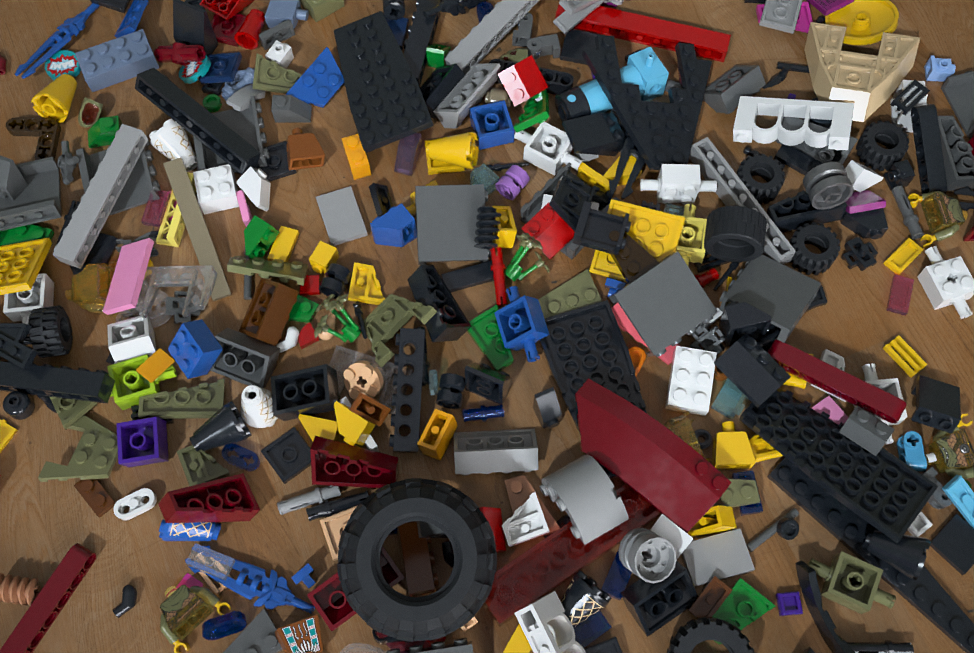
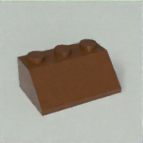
[238,278,299,346]

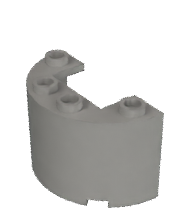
[539,454,629,545]

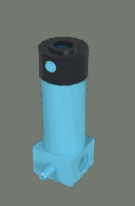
[555,46,669,122]

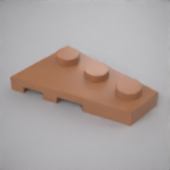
[504,475,562,540]

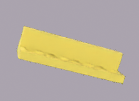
[155,172,196,247]

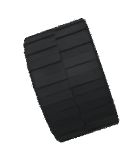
[704,205,767,262]

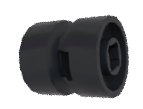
[319,263,352,299]
[436,373,465,409]

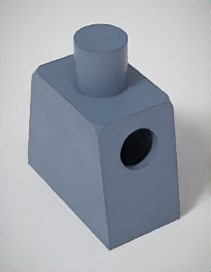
[264,0,309,28]

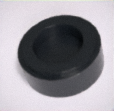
[776,517,799,540]

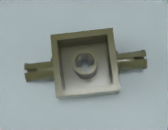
[808,551,896,614]

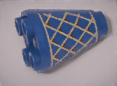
[159,519,222,541]

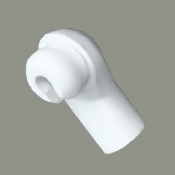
[277,326,299,353]

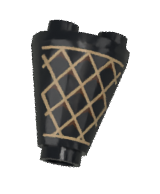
[561,569,612,628]

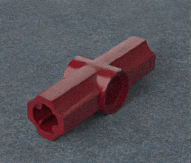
[154,42,206,65]

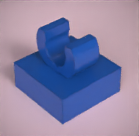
[605,277,626,298]

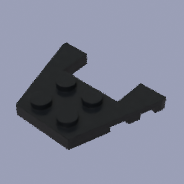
[549,175,613,231]

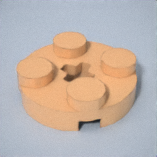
[343,360,384,400]

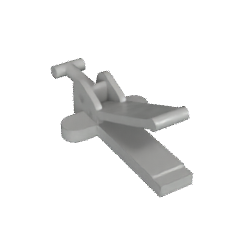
[553,0,624,34]

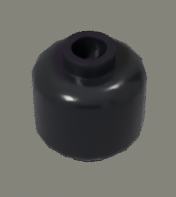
[3,391,35,420]

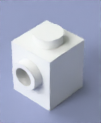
[265,40,294,69]

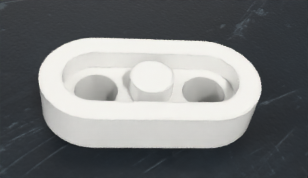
[114,488,157,520]

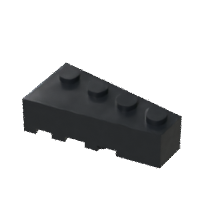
[407,265,472,342]

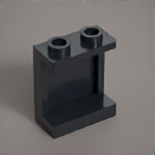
[572,201,631,255]
[911,375,961,433]

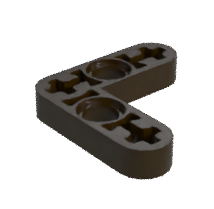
[6,117,61,160]

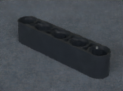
[489,59,574,95]
[911,104,947,194]

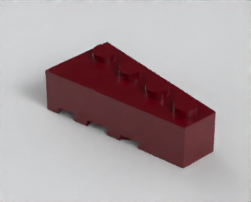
[310,436,399,488]
[158,473,260,523]

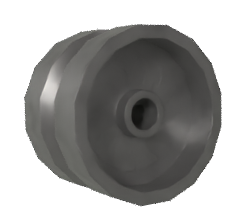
[803,162,854,210]

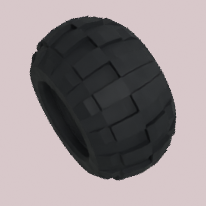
[337,478,497,642]

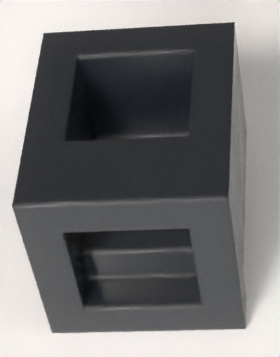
[883,159,915,191]

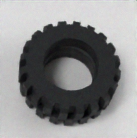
[667,617,755,653]

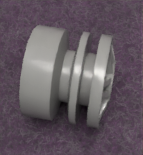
[619,528,677,583]

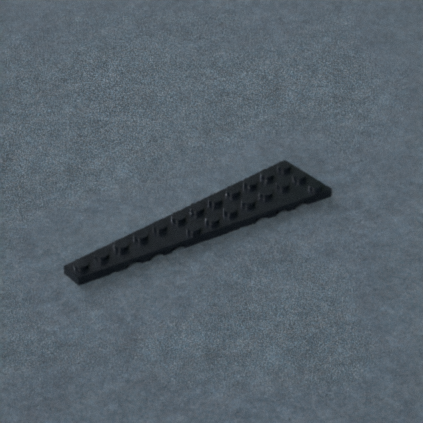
[767,457,974,653]

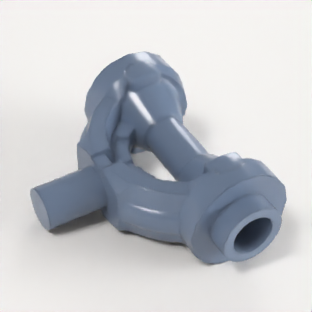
[221,67,255,101]

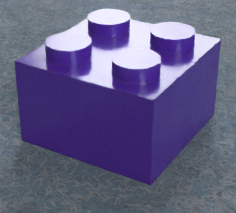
[116,417,169,468]

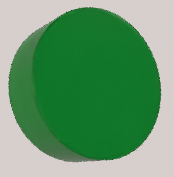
[203,94,222,113]

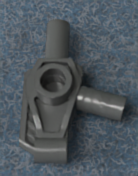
[57,141,79,185]

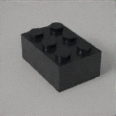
[271,364,339,421]

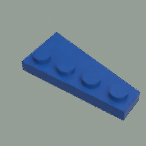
[114,0,149,38]

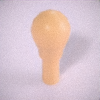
[318,308,338,341]

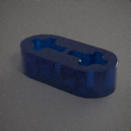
[221,443,260,472]

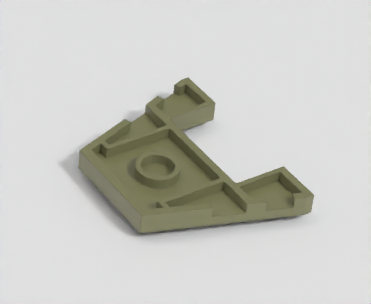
[364,294,437,367]
[38,415,118,482]

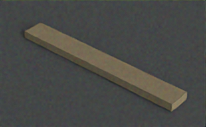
[163,157,232,301]

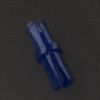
[462,404,504,422]

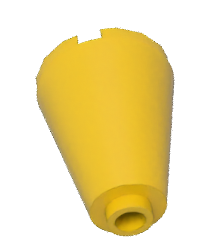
[31,74,77,123]
[426,132,479,169]

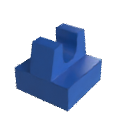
[291,564,316,588]

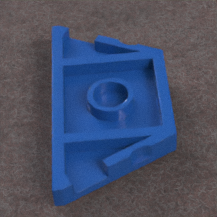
[286,47,345,108]

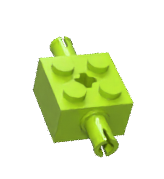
[107,354,177,410]

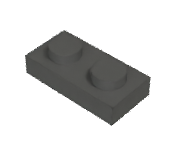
[259,19,295,50]

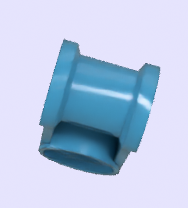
[896,431,927,472]

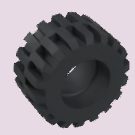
[856,120,909,171]
[736,153,785,205]
[789,222,841,275]
[28,305,73,358]

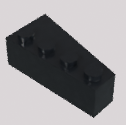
[766,190,847,232]

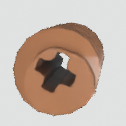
[0,573,42,606]

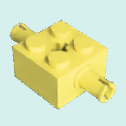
[676,204,707,267]

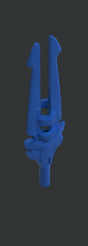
[15,3,100,79]
[185,546,315,614]

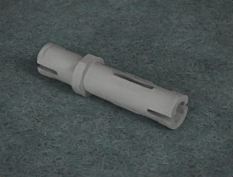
[277,486,342,515]

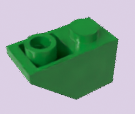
[244,215,280,259]

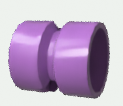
[495,165,530,200]

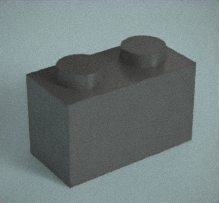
[839,406,895,456]

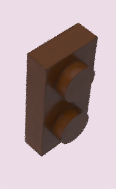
[74,479,116,518]
[688,576,732,619]

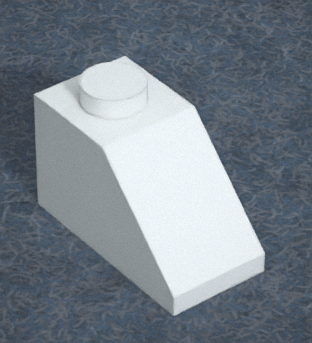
[845,160,883,192]
[236,166,271,212]

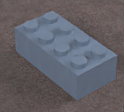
[75,29,159,92]

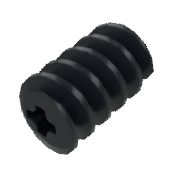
[383,0,405,20]
[474,207,501,249]

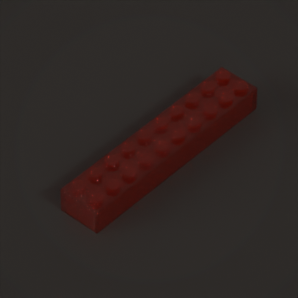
[484,484,662,627]

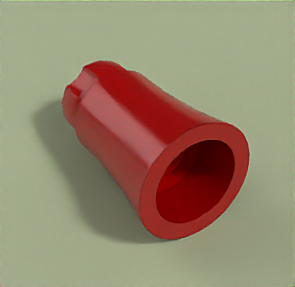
[234,9,265,50]

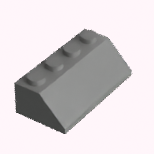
[433,63,501,129]
[454,428,538,475]

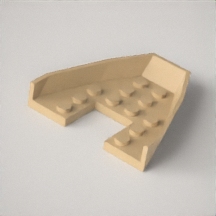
[804,22,920,122]

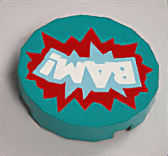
[45,50,81,80]
[179,55,211,84]

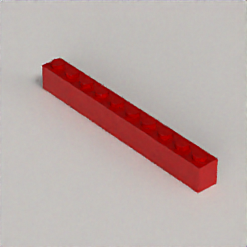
[555,4,731,62]

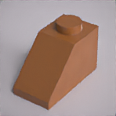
[349,392,391,427]

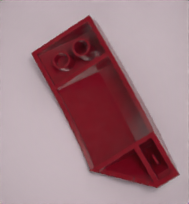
[575,378,732,533]

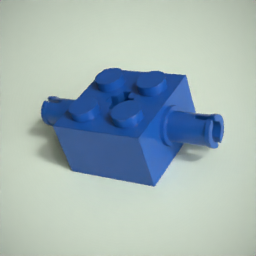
[494,286,549,362]

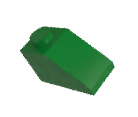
[88,115,123,148]

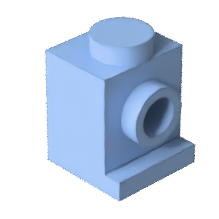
[924,56,956,82]

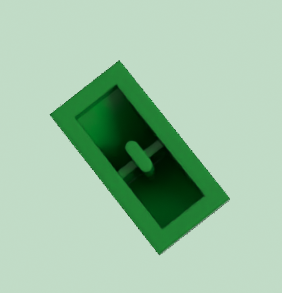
[426,43,451,68]

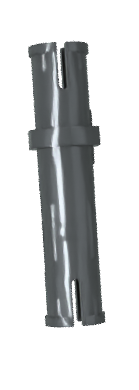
[891,186,924,240]

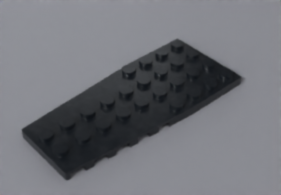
[334,11,434,153]
[539,300,647,479]
[739,388,938,543]

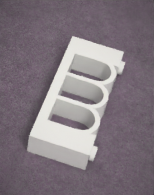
[733,96,854,150]
[515,591,586,653]

